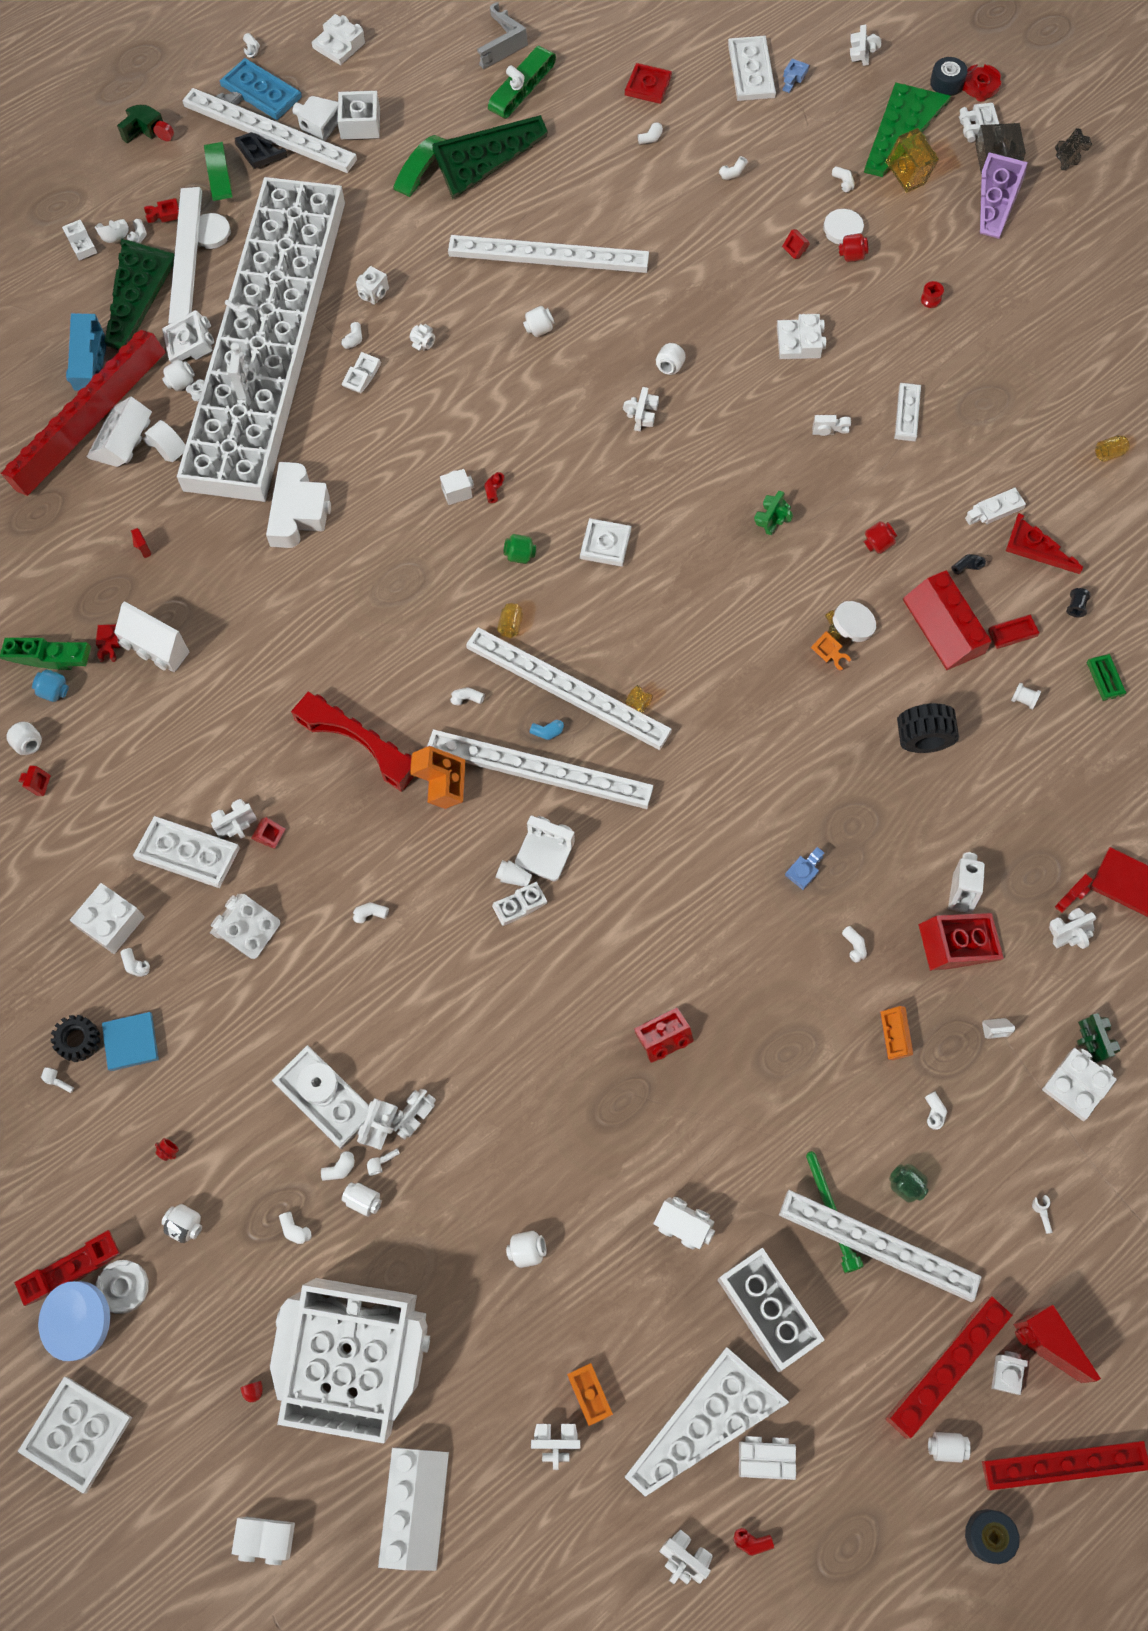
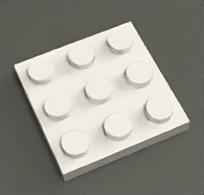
[18,1377,133,1494]

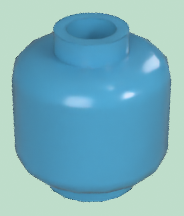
[32,669,69,702]

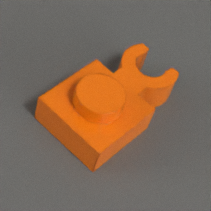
[810,631,851,671]

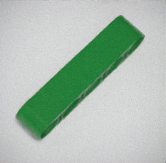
[488,45,556,119]

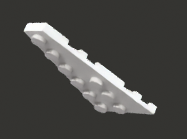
[625,1347,789,1496]

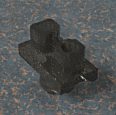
[1055,128,1092,171]

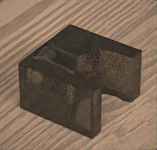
[975,123,1026,174]

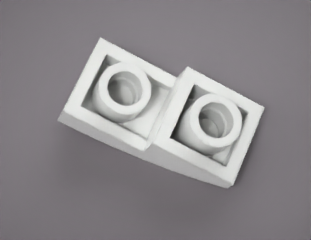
[492,882,547,926]

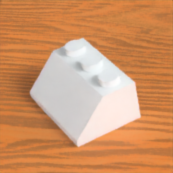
[87,397,152,467]
[114,601,189,672]

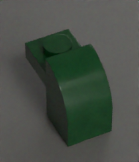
[117,105,163,144]

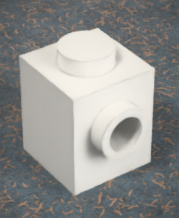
[440,469,474,505]

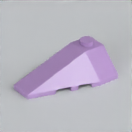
[980,152,1028,239]

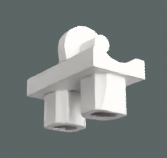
[850,24,881,66]
[623,387,659,431]
[211,799,258,839]
[1049,908,1096,949]
[357,1098,398,1150]
[531,1424,580,1470]
[659,1530,713,1584]

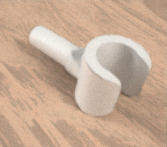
[225,300,250,320]
[41,1067,74,1093]
[367,1149,400,1176]
[1032,1195,1052,1234]

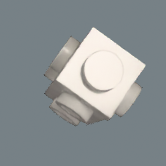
[654,1197,715,1249]

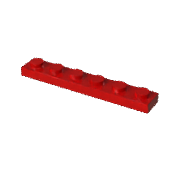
[982,1441,1148,1491]

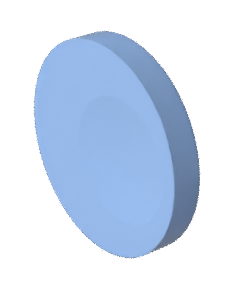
[38,1281,110,1361]

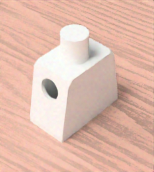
[292,96,338,141]
[948,852,985,914]

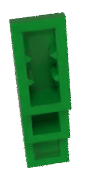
[204,142,233,201]

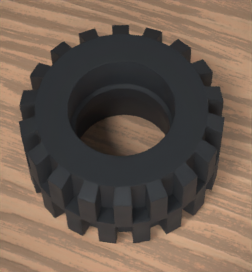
[897,703,959,753]

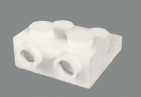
[312,14,365,65]
[162,310,214,363]
[777,314,826,359]
[1042,1048,1117,1121]

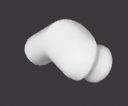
[719,156,748,180]
[341,322,362,349]
[120,948,150,977]

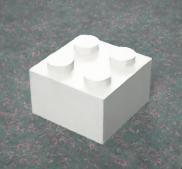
[337,91,380,139]
[70,883,145,954]

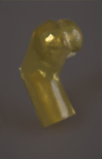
[825,610,841,639]

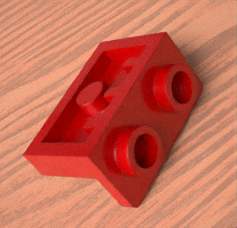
[634,1007,694,1063]

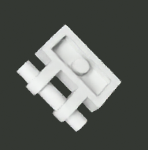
[959,103,1001,143]
[227,343,249,399]

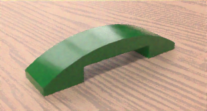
[393,135,446,197]

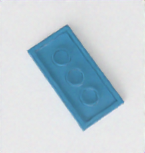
[220,58,302,120]

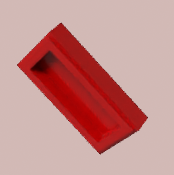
[988,614,1040,649]

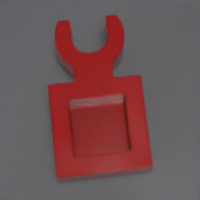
[144,198,179,223]
[96,624,120,662]
[1055,874,1093,913]

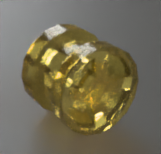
[625,685,653,713]

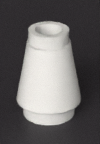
[495,860,532,887]

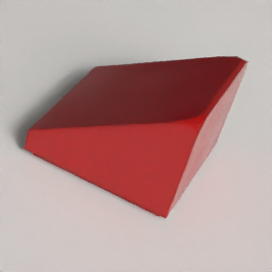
[251,817,286,849]

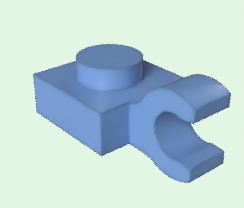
[782,59,809,93]
[785,847,824,890]

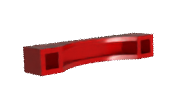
[291,691,414,792]
[885,1296,1013,1439]

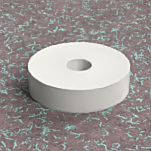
[296,1063,338,1104]

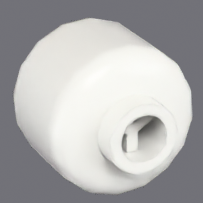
[523,306,555,337]
[656,343,686,375]
[162,360,195,391]
[6,722,42,755]
[506,1231,546,1268]

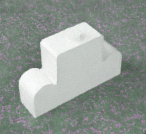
[266,462,331,548]

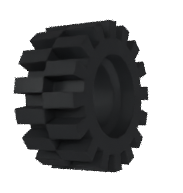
[50,1015,100,1062]

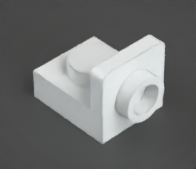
[991,1351,1028,1395]

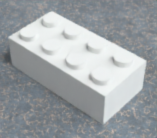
[718,1248,824,1372]

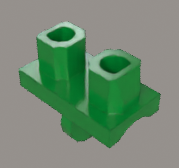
[754,491,793,535]

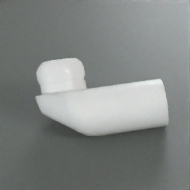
[243,33,260,58]
[506,65,524,90]
[638,123,663,145]
[832,167,855,192]
[127,219,147,244]
[450,687,485,706]
[353,902,389,923]
[842,926,867,963]
[925,1092,947,1130]
[321,1151,355,1181]
[279,1212,311,1244]

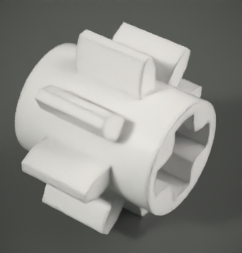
[410,324,435,351]

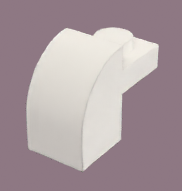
[142,420,186,462]

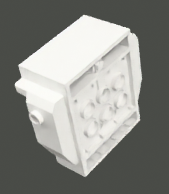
[270,1278,430,1443]

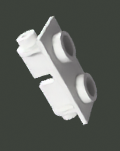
[390,1089,436,1140]

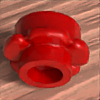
[155,1138,179,1161]

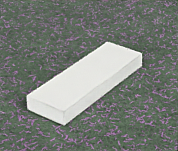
[894,383,921,441]

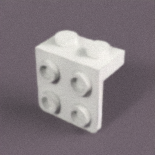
[515,816,575,881]
[210,894,280,959]

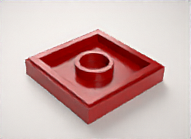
[625,63,672,104]

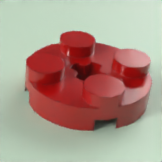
[962,64,1001,102]

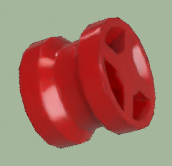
[921,281,944,308]

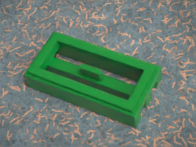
[1086,654,1126,701]

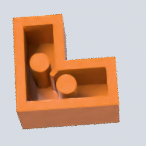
[411,746,465,809]

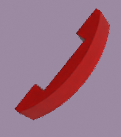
[14,1230,120,1306]

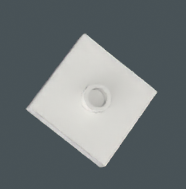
[580,518,631,567]

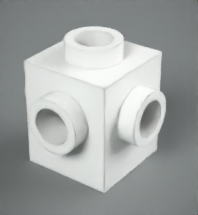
[356,266,389,305]

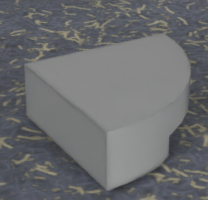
[215,92,243,105]

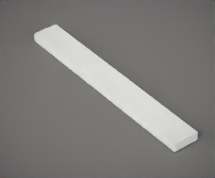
[168,187,202,324]
[779,1190,981,1302]

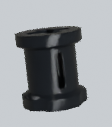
[1066,588,1091,618]

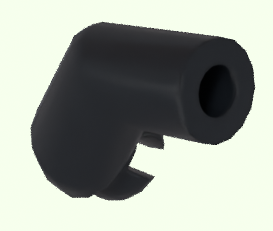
[951,554,986,575]

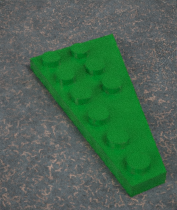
[864,82,951,177]

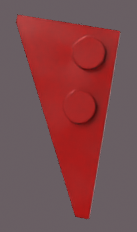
[1005,513,1083,574]

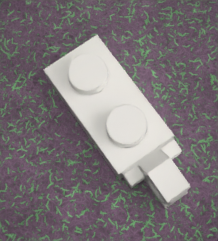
[965,488,1026,525]

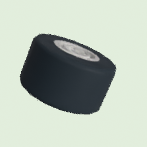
[930,57,968,96]

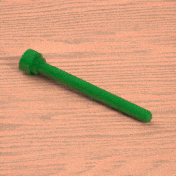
[806,1151,864,1274]

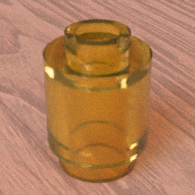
[1095,435,1130,462]
[497,603,523,638]

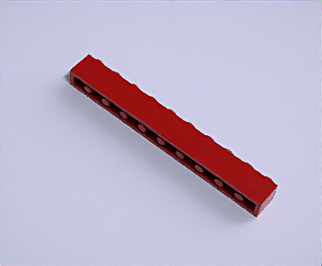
[1,330,166,496]

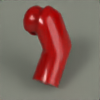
[484,472,505,503]
[733,1528,774,1556]

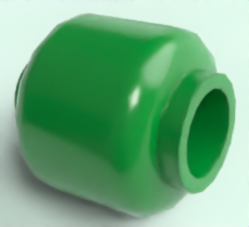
[503,534,536,564]

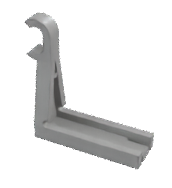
[477,2,528,69]

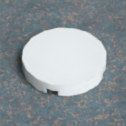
[823,209,864,244]
[198,213,231,249]
[833,601,876,642]
[96,1260,149,1314]

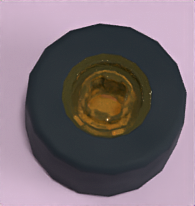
[965,1509,1020,1565]

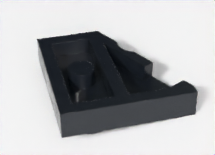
[235,132,287,169]

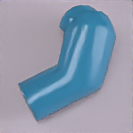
[529,720,564,740]

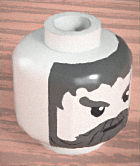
[162,1204,202,1243]

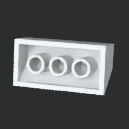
[378,1447,449,1571]

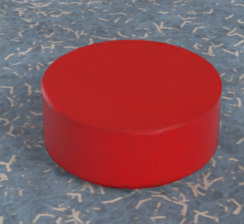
[153,121,174,141]

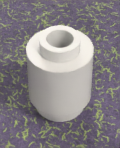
[342,1182,382,1217]
[928,1432,970,1463]

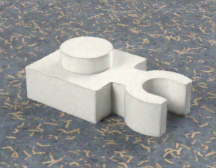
[812,415,851,436]

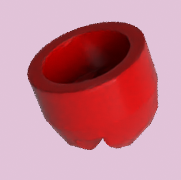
[240,1381,263,1403]

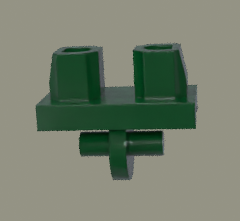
[1076,1013,1121,1064]

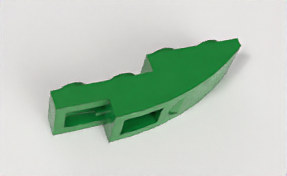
[0,638,91,670]

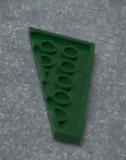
[432,115,548,200]
[105,238,175,350]

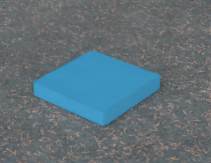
[102,1012,159,1071]

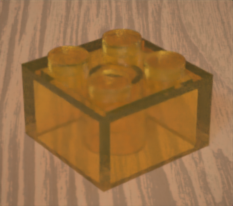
[886,128,939,193]

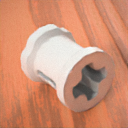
[1011,683,1041,710]

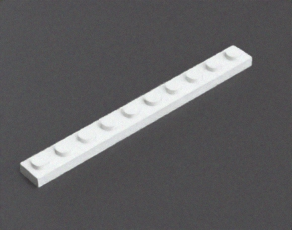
[183,88,357,173]
[448,235,649,273]
[466,627,672,750]
[427,729,653,809]

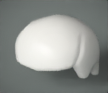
[95,219,129,243]

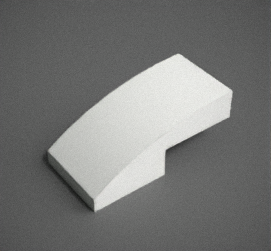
[62,220,97,260]
[342,352,381,394]

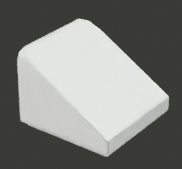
[982,1018,1015,1039]

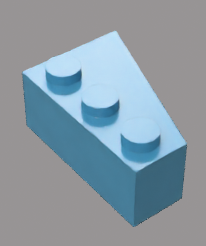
[66,313,107,391]

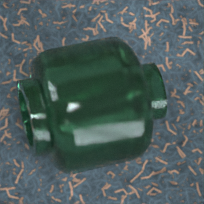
[889,1164,928,1203]

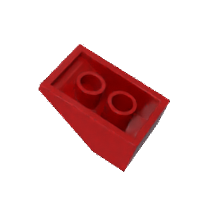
[918,913,1004,971]
[1013,1304,1101,1383]

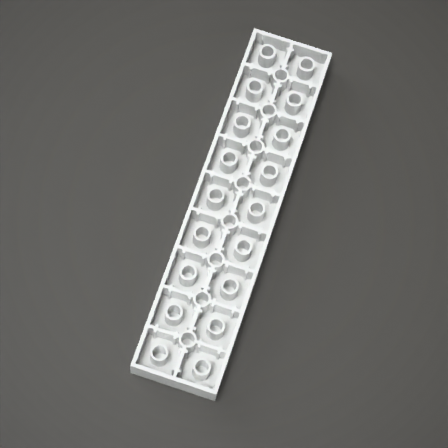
[177,177,345,502]

